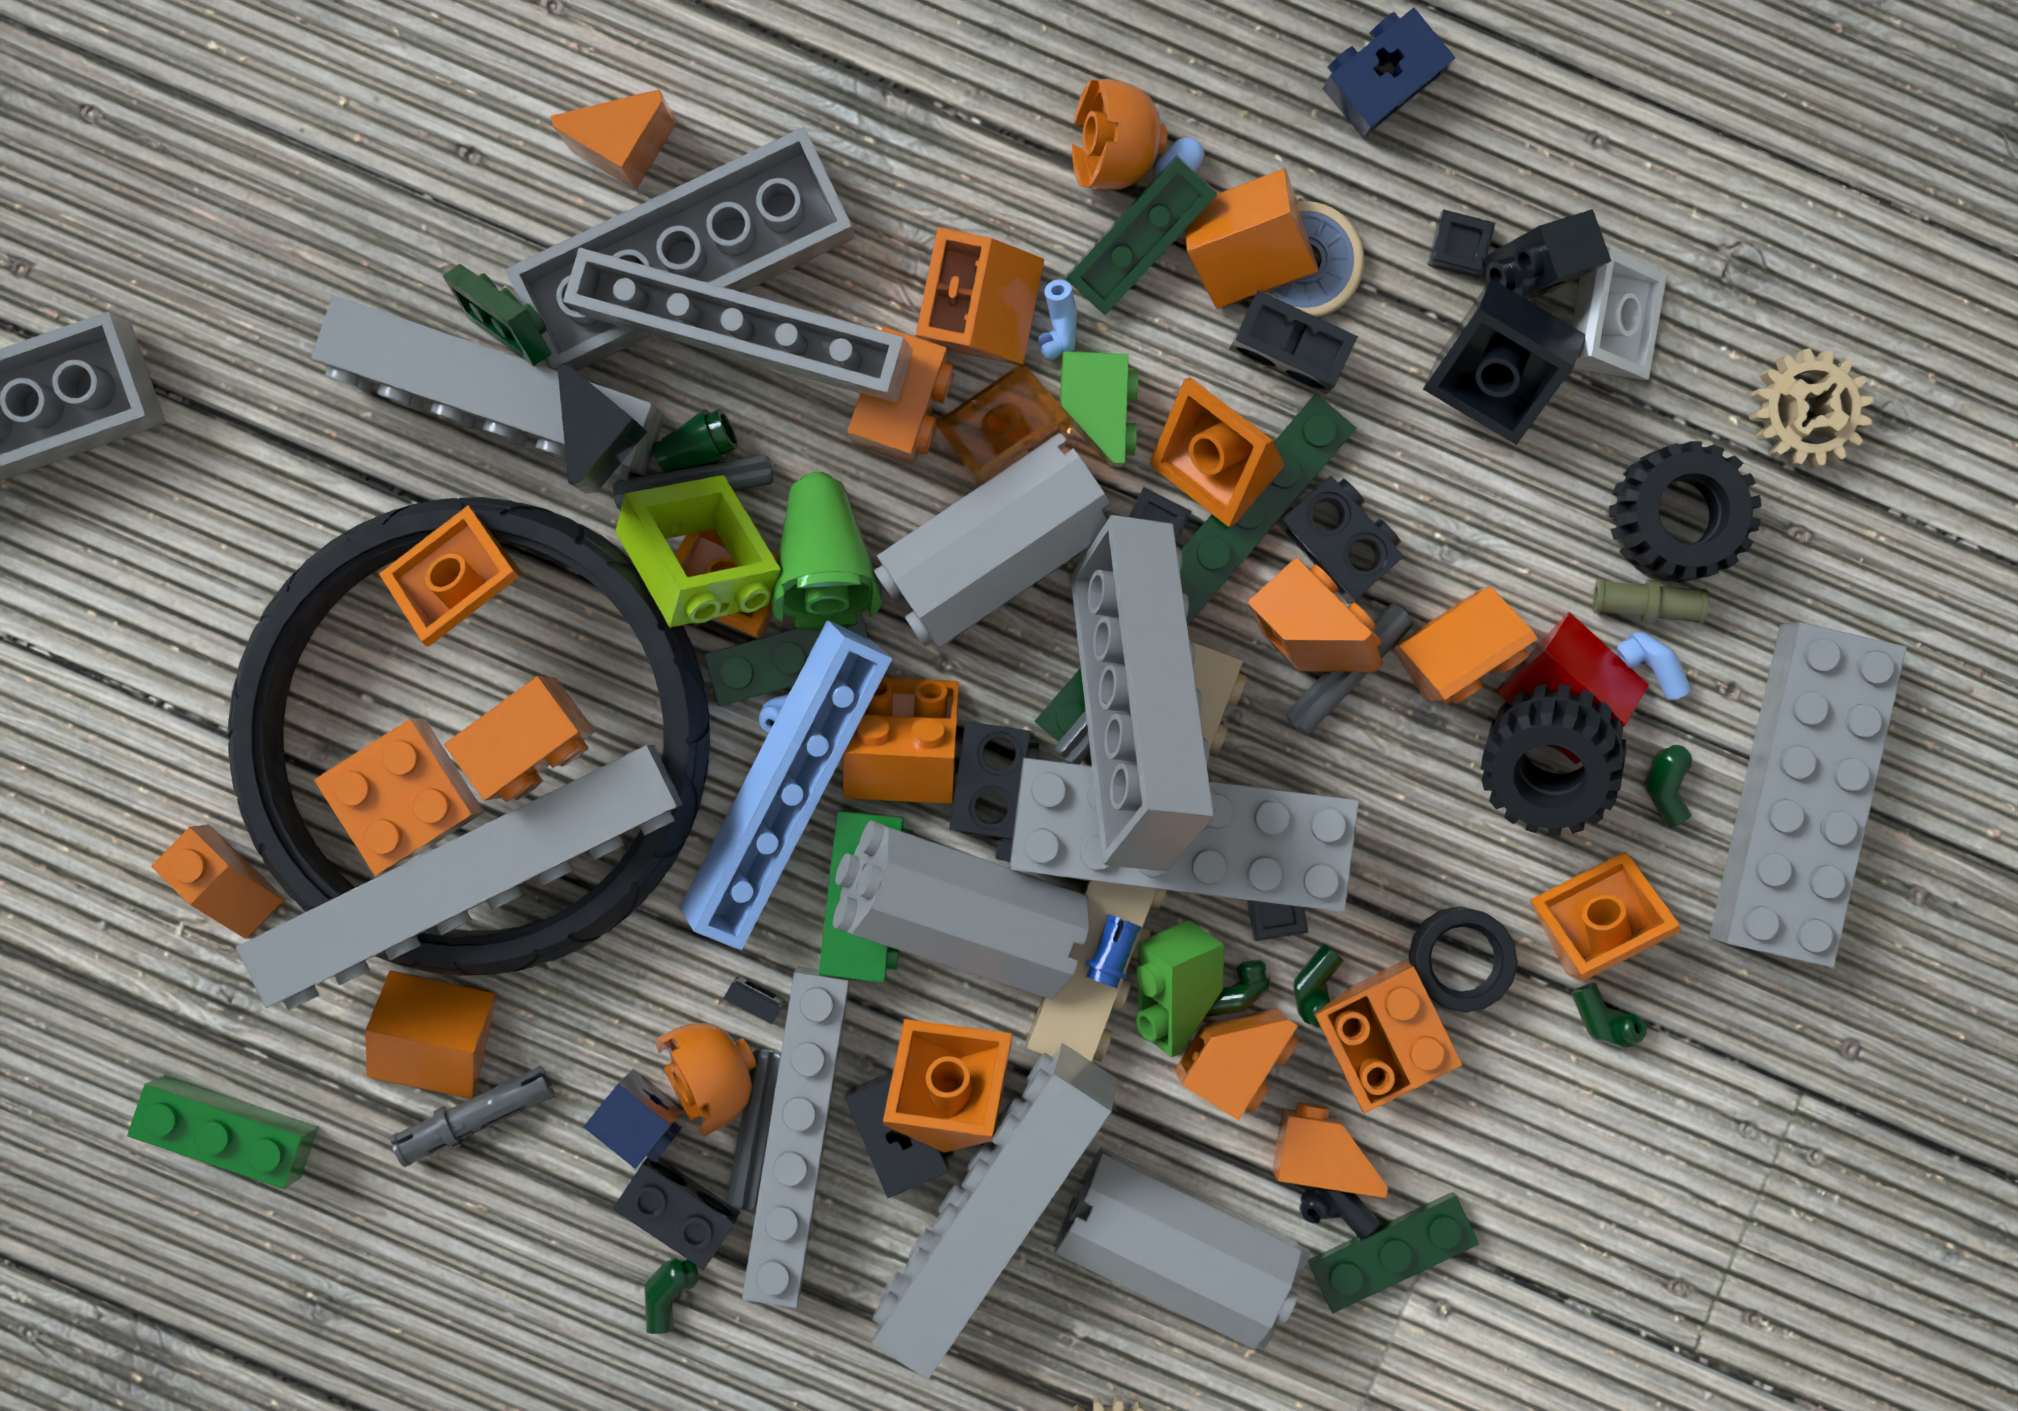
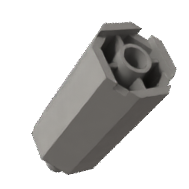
[874,433,1117,649]
[833,820,1089,1000]
[1054,1147,1310,1350]

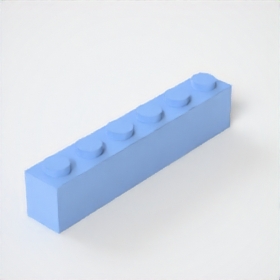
[679,620,892,950]

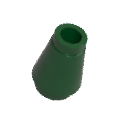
[653,409,738,472]

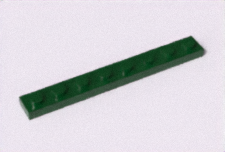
[1034,393,1357,742]

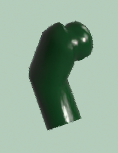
[1645,745,1692,828]
[1293,944,1344,1028]
[1205,960,1271,1017]
[1571,982,1647,1048]
[644,1258,699,1334]

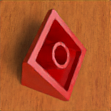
[1495,612,1649,764]

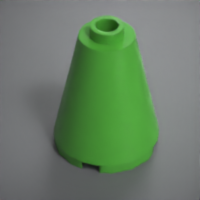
[771,472,882,630]

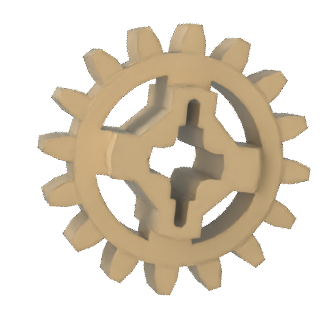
[1749,348,1874,468]

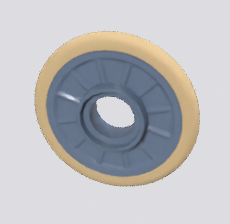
[1265,201,1364,318]

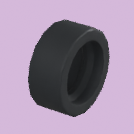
[1408,906,1518,1013]

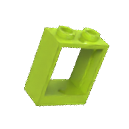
[615,475,781,628]

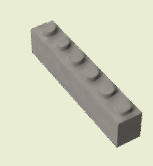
[563,247,913,403]
[742,966,851,1308]

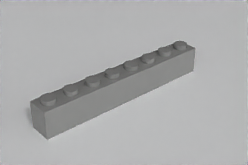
[236,745,683,1010]

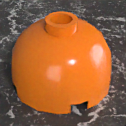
[1072,79,1167,191]
[656,1023,756,1136]

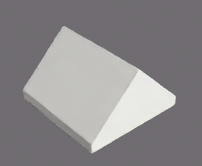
[1572,247,1667,380]

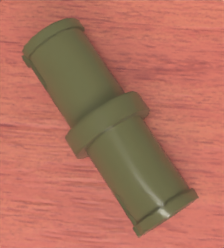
[1593,579,1709,624]

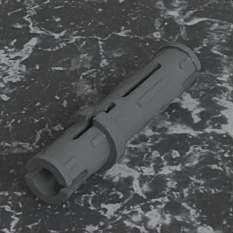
[390,1065,555,1167]

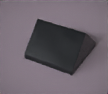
[557,365,647,494]

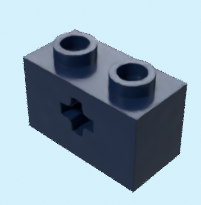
[1323,7,1455,138]
[583,1069,683,1169]

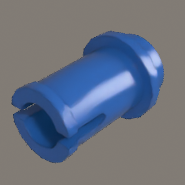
[1085,914,1141,989]

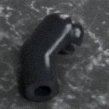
[1299,1187,1380,1239]

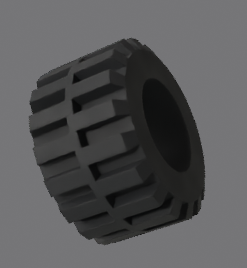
[1609,441,1762,582]
[1481,684,1627,836]

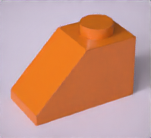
[151,824,286,939]
[1272,1102,1388,1198]

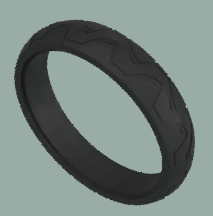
[228,497,710,976]

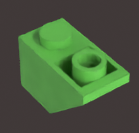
[1060,352,1138,469]
[1136,920,1224,1057]

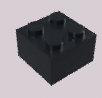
[1423,278,1585,445]

